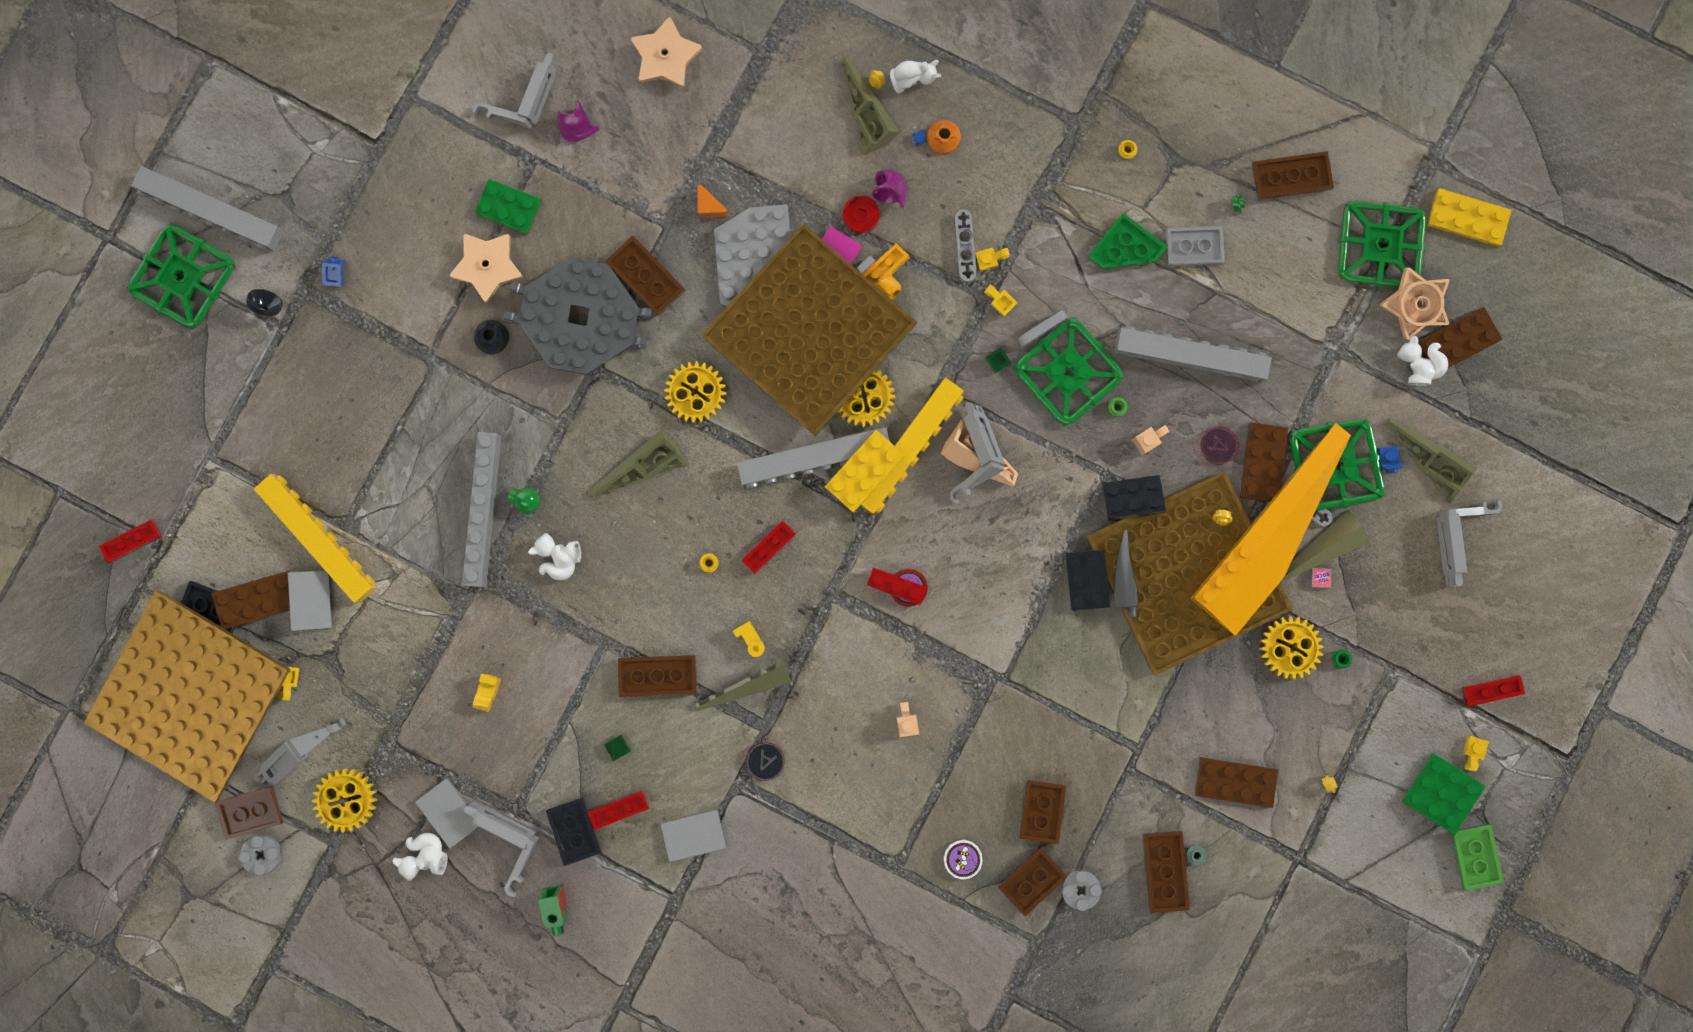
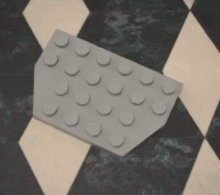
[714,204,791,307]

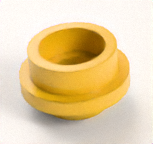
[869,70,885,89]
[1118,140,1137,159]
[1213,510,1232,525]
[699,553,719,573]
[1321,774,1338,793]

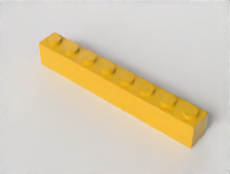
[860,377,964,515]
[254,474,377,604]

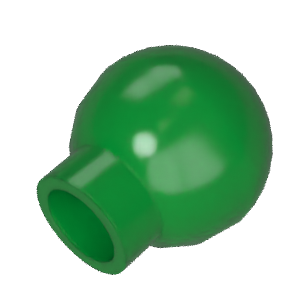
[508,488,540,514]

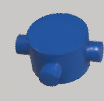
[912,131,927,146]

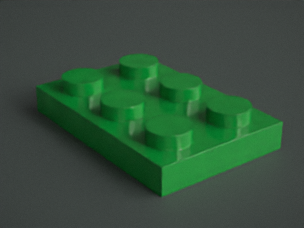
[474,178,542,235]

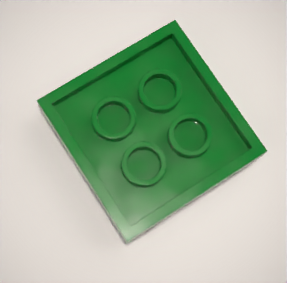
[1401,753,1486,835]

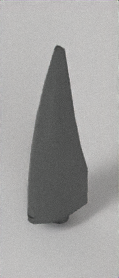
[1114,530,1138,617]

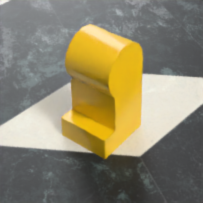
[733,621,765,657]
[473,673,501,712]

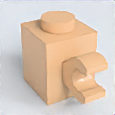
[1132,425,1170,455]
[896,702,919,737]

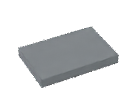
[1165,226,1225,267]
[288,571,332,631]
[415,778,479,849]
[661,809,727,862]

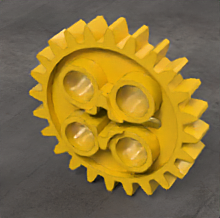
[664,361,727,424]
[838,370,896,428]
[1259,616,1324,679]
[312,768,378,833]

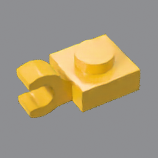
[975,247,1010,272]
[984,284,1018,317]
[277,667,300,700]
[1463,736,1489,772]

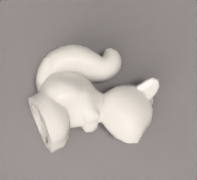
[890,60,941,94]
[1397,336,1448,386]
[528,533,581,581]
[392,833,448,881]

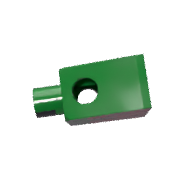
[538,885,568,936]

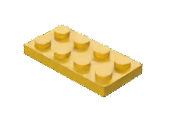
[1427,188,1512,247]
[825,430,905,513]

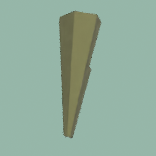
[841,57,900,155]
[1386,418,1477,503]
[589,429,688,499]
[1281,510,1370,582]
[695,661,792,711]

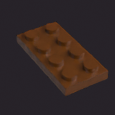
[1252,151,1334,200]
[605,236,685,316]
[1418,307,1503,368]
[1240,422,1288,502]
[211,570,291,630]
[618,655,697,697]
[1195,757,1278,808]
[1142,830,1190,913]

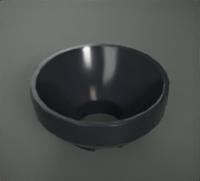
[246,289,283,318]
[474,320,509,355]

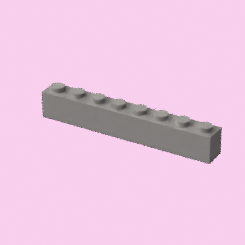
[131,166,284,251]
[1114,326,1272,382]
[737,427,890,489]
[462,432,502,588]

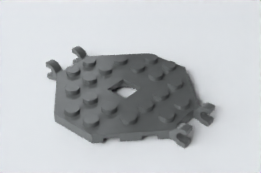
[504,258,652,375]

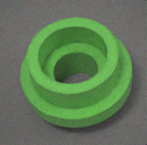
[1108,397,1128,417]

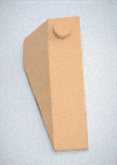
[941,418,1018,487]

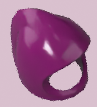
[557,100,600,142]
[872,170,907,208]

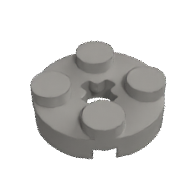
[239,835,281,875]
[1062,870,1102,911]

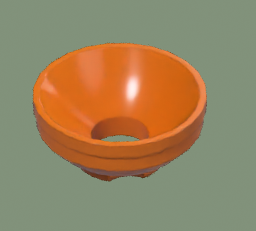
[927,120,961,155]

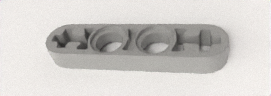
[954,209,976,283]

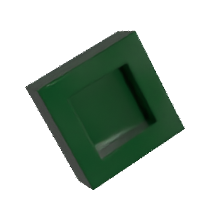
[985,347,1012,374]
[604,734,631,761]

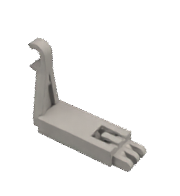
[472,53,559,129]
[950,402,1005,503]
[1436,500,1502,587]
[257,718,347,787]
[464,801,539,897]

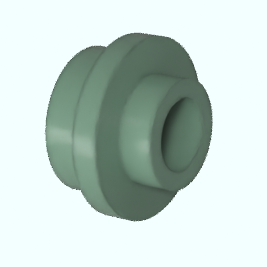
[1186,845,1206,865]

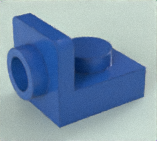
[322,256,346,287]
[1377,446,1404,474]

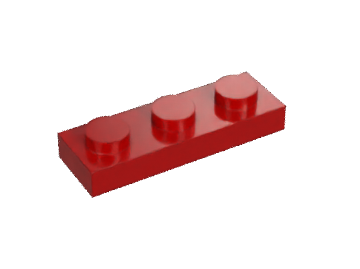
[99,520,162,563]
[741,520,796,574]
[866,567,927,606]
[1462,675,1525,706]
[588,790,650,831]

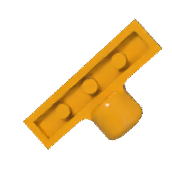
[863,243,910,300]

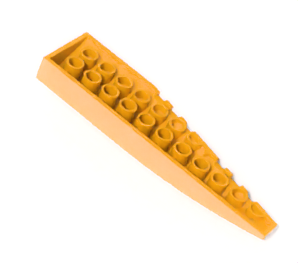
[1190,423,1351,636]

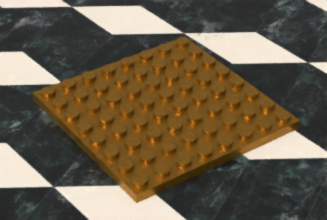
[701,223,917,437]
[1086,471,1293,676]
[84,590,291,802]

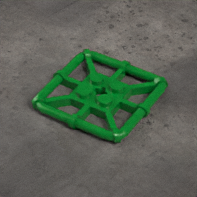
[1338,201,1426,288]
[127,224,235,329]
[1014,318,1124,426]
[1290,419,1385,511]

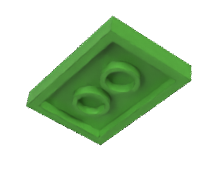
[1451,824,1504,890]

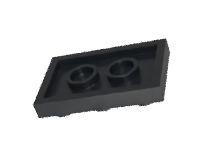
[1102,475,1166,521]
[1066,549,1111,611]
[181,581,235,634]
[545,797,602,866]

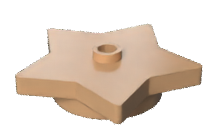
[631,17,702,88]
[450,234,523,303]
[1380,268,1449,340]

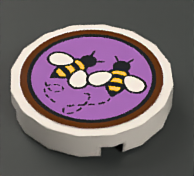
[943,839,983,879]

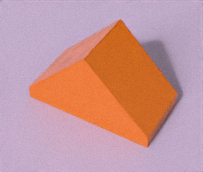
[698,184,729,218]

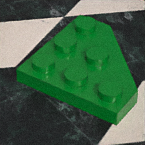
[1088,213,1168,269]

